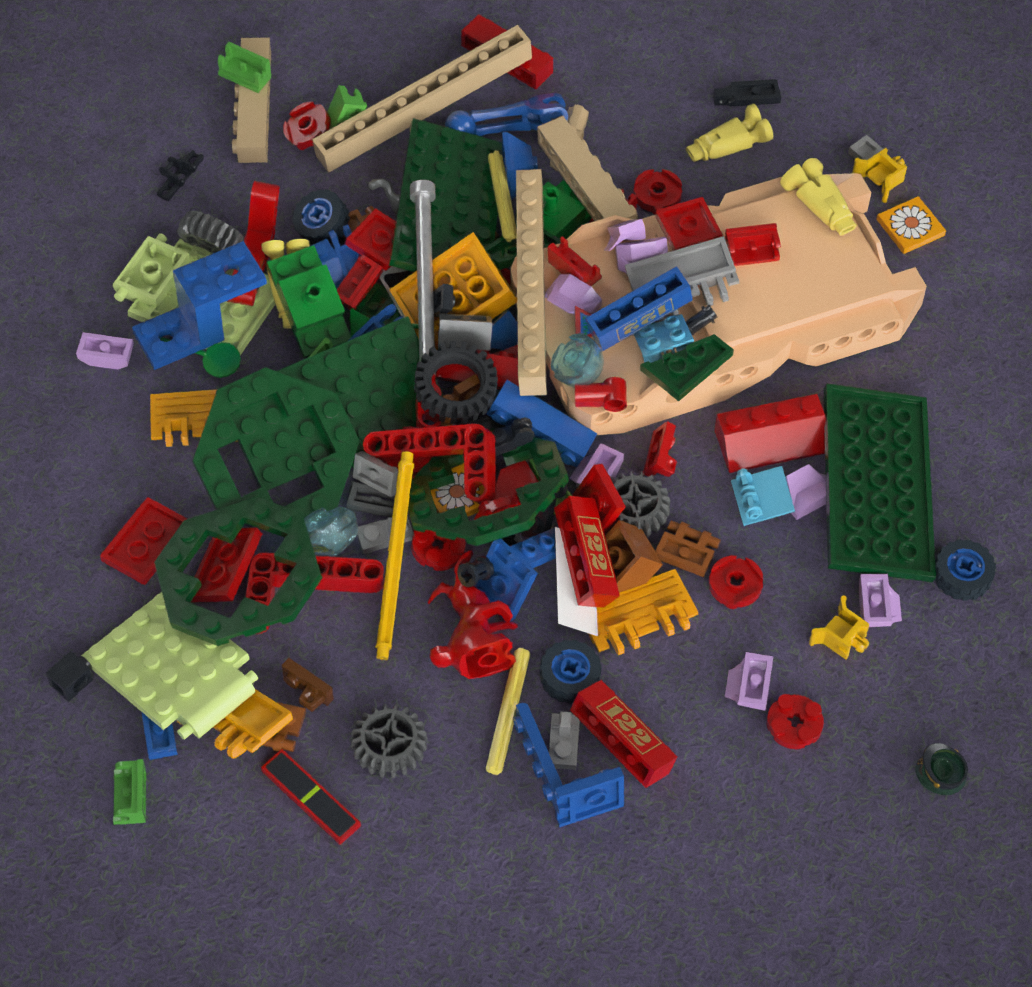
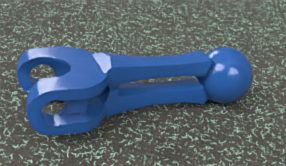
[445,93,568,136]

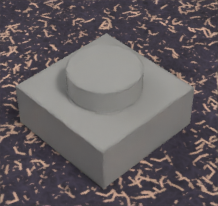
[848,135,883,160]

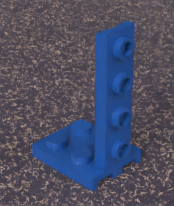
[474,526,559,621]
[513,703,624,827]

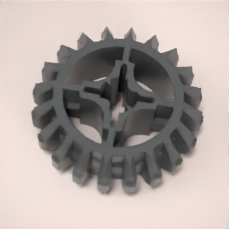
[177,211,244,253]
[610,470,671,538]
[351,703,427,779]

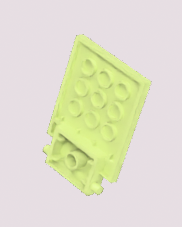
[113,234,275,355]
[81,592,258,740]

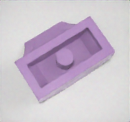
[604,219,646,251]
[615,237,668,273]
[545,274,602,315]
[76,332,134,369]
[570,443,624,487]
[786,464,826,520]
[859,574,902,627]
[725,652,773,710]

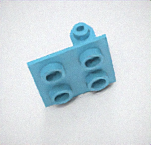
[634,314,694,363]
[731,466,795,526]

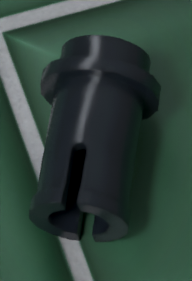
[685,305,718,336]

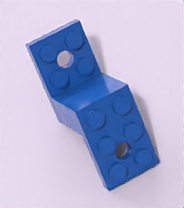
[132,241,267,370]

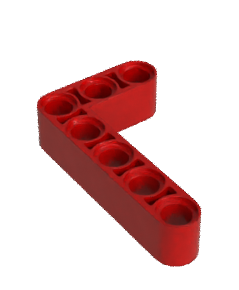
[227,181,280,306]
[363,424,496,505]
[246,553,385,634]

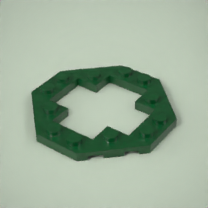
[192,367,360,526]
[408,428,569,546]
[154,497,322,646]

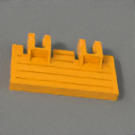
[150,389,238,447]
[588,569,699,655]
[176,689,293,759]

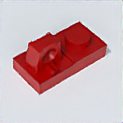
[643,421,677,477]

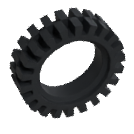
[414,341,498,424]

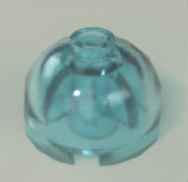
[551,333,604,388]

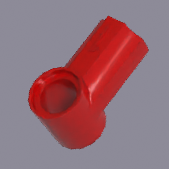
[575,377,627,412]

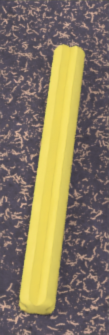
[488,151,517,242]
[486,648,530,775]

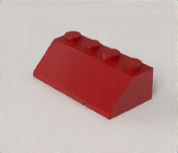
[714,394,826,473]

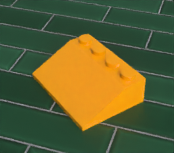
[389,232,517,350]

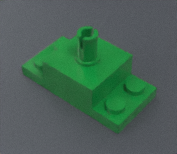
[502,180,592,239]
[266,245,351,358]

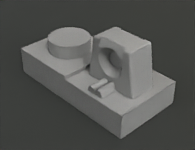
[353,451,398,497]
[355,517,413,554]
[549,712,580,770]

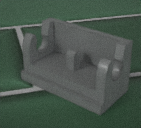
[438,313,492,350]

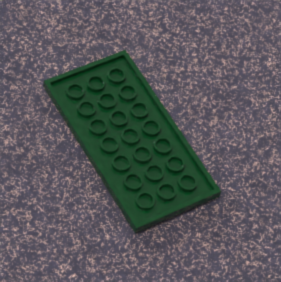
[389,118,502,272]
[230,316,444,491]
[824,383,936,582]

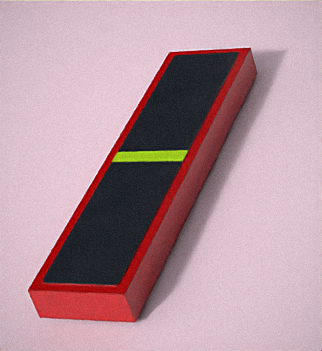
[261,749,361,845]

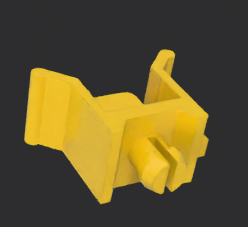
[852,148,907,203]
[809,596,870,659]

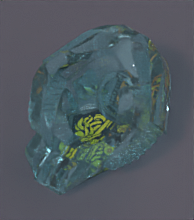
[304,507,358,557]

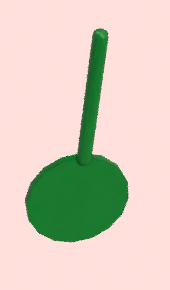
[160,337,241,378]

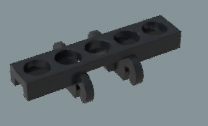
[157,150,204,201]

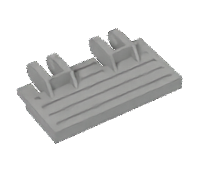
[625,236,739,321]

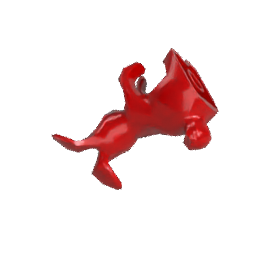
[427,551,518,679]

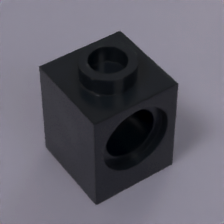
[46,651,93,702]

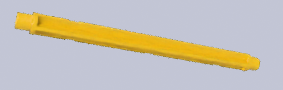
[375,452,414,660]

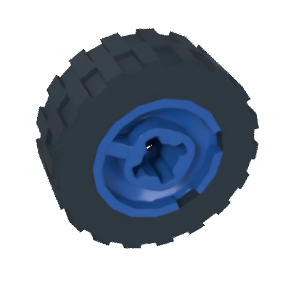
[292,189,350,245]
[934,539,996,601]
[540,640,602,704]

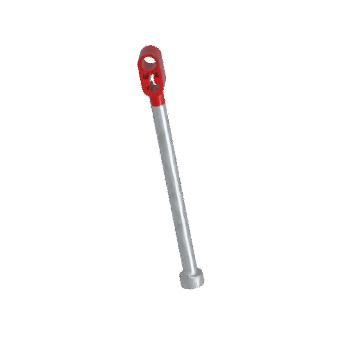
[410,180,441,439]

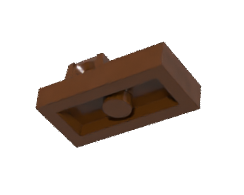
[282,658,334,712]

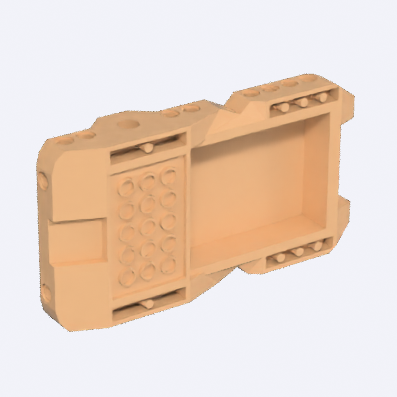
[510,173,927,435]

